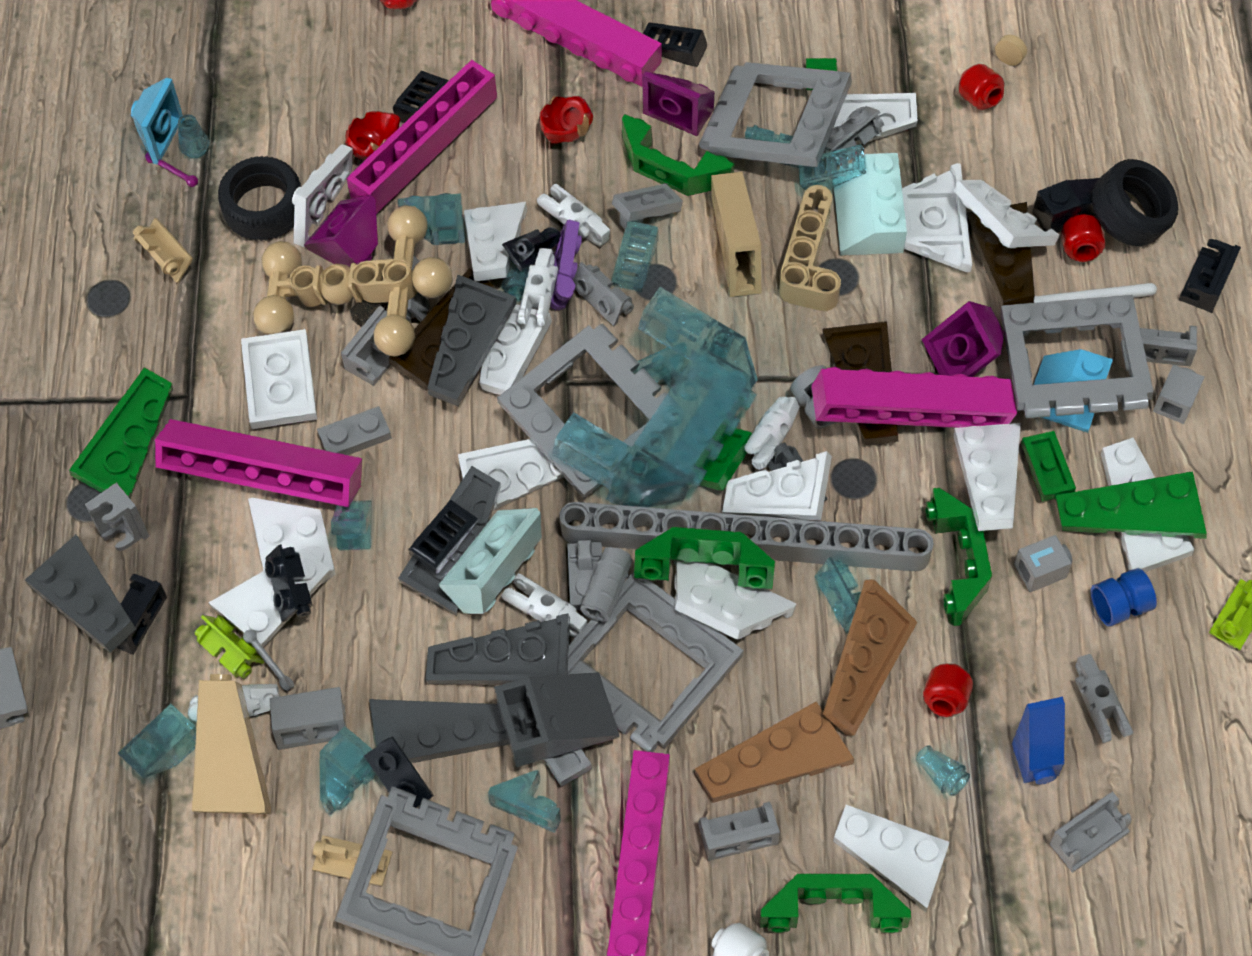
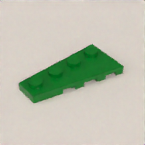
[69,367,173,499]
[1056,471,1207,539]

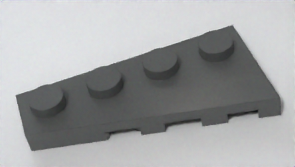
[427,275,517,406]
[398,466,501,616]
[25,534,136,653]
[426,613,570,685]
[369,699,509,763]

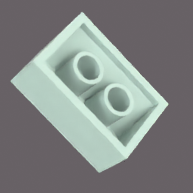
[832,153,907,256]
[439,508,542,614]

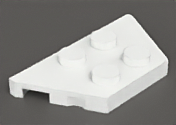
[902,163,972,272]
[248,498,336,584]
[674,560,796,640]

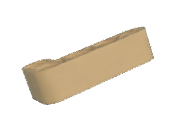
[779,185,841,311]

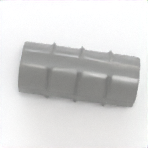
[580,547,633,622]

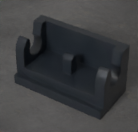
[1179,239,1241,313]
[116,574,167,655]

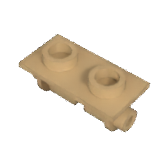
[133,218,193,283]
[312,835,393,887]

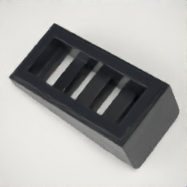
[643,22,707,67]
[393,70,449,123]
[408,500,478,574]

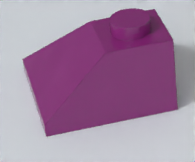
[642,71,715,136]
[304,195,378,267]
[921,301,1004,377]

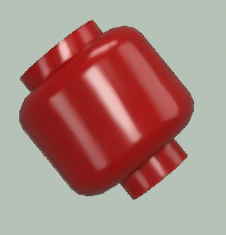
[958,64,1005,110]
[1061,214,1105,262]
[923,663,973,717]

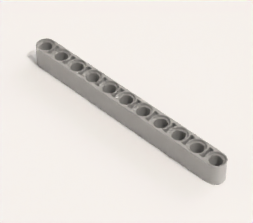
[559,502,934,571]

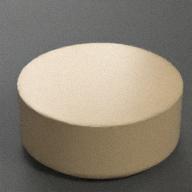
[995,34,1027,66]

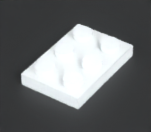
[241,329,317,429]

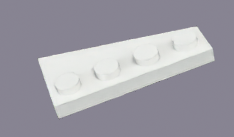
[954,423,1021,531]
[458,426,596,511]
[1101,438,1194,572]

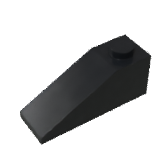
[1032,178,1131,233]

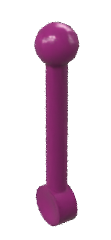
[145,152,198,187]

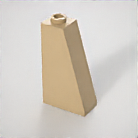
[711,172,762,297]
[192,674,271,814]

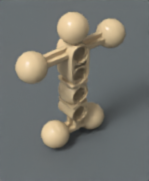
[253,205,453,356]

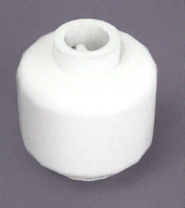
[712,923,769,956]

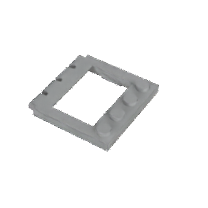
[699,62,852,167]
[1000,295,1153,418]
[497,323,681,499]
[567,572,744,752]
[334,786,518,956]

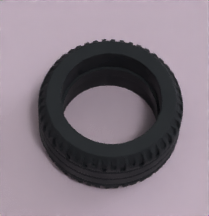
[218,156,301,241]
[1091,159,1179,246]

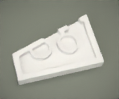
[825,93,918,156]
[292,144,353,248]
[953,180,1060,248]
[464,202,527,281]
[479,304,552,395]
[722,451,832,520]
[208,548,332,647]
[833,805,950,913]

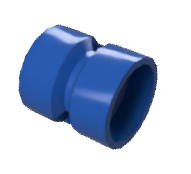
[1091,568,1157,627]

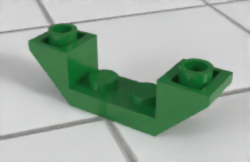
[622,114,734,196]
[925,487,992,626]
[634,527,775,589]
[759,874,911,933]

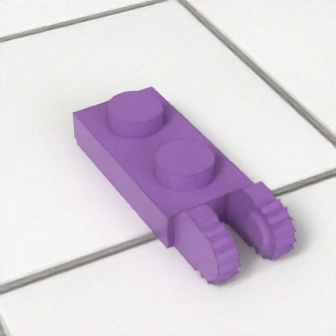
[550,219,582,311]

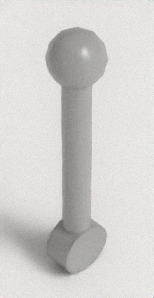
[243,630,294,691]

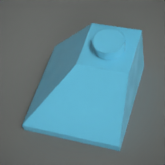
[131,78,184,165]
[1034,349,1113,433]

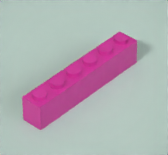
[491,0,662,87]
[346,60,497,214]
[811,367,1017,428]
[155,419,362,507]
[607,750,670,956]

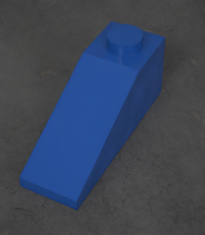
[1012,696,1065,785]

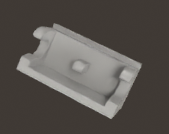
[341,306,390,386]
[1140,326,1197,367]
[85,482,150,551]
[0,647,28,729]
[270,687,348,750]
[1050,791,1132,873]
[698,802,780,861]

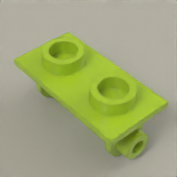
[1209,579,1252,650]
[195,615,265,679]

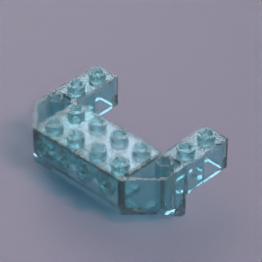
[552,287,758,507]

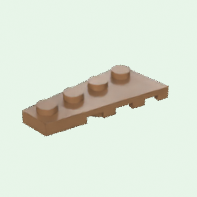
[823,579,918,736]
[694,702,854,803]

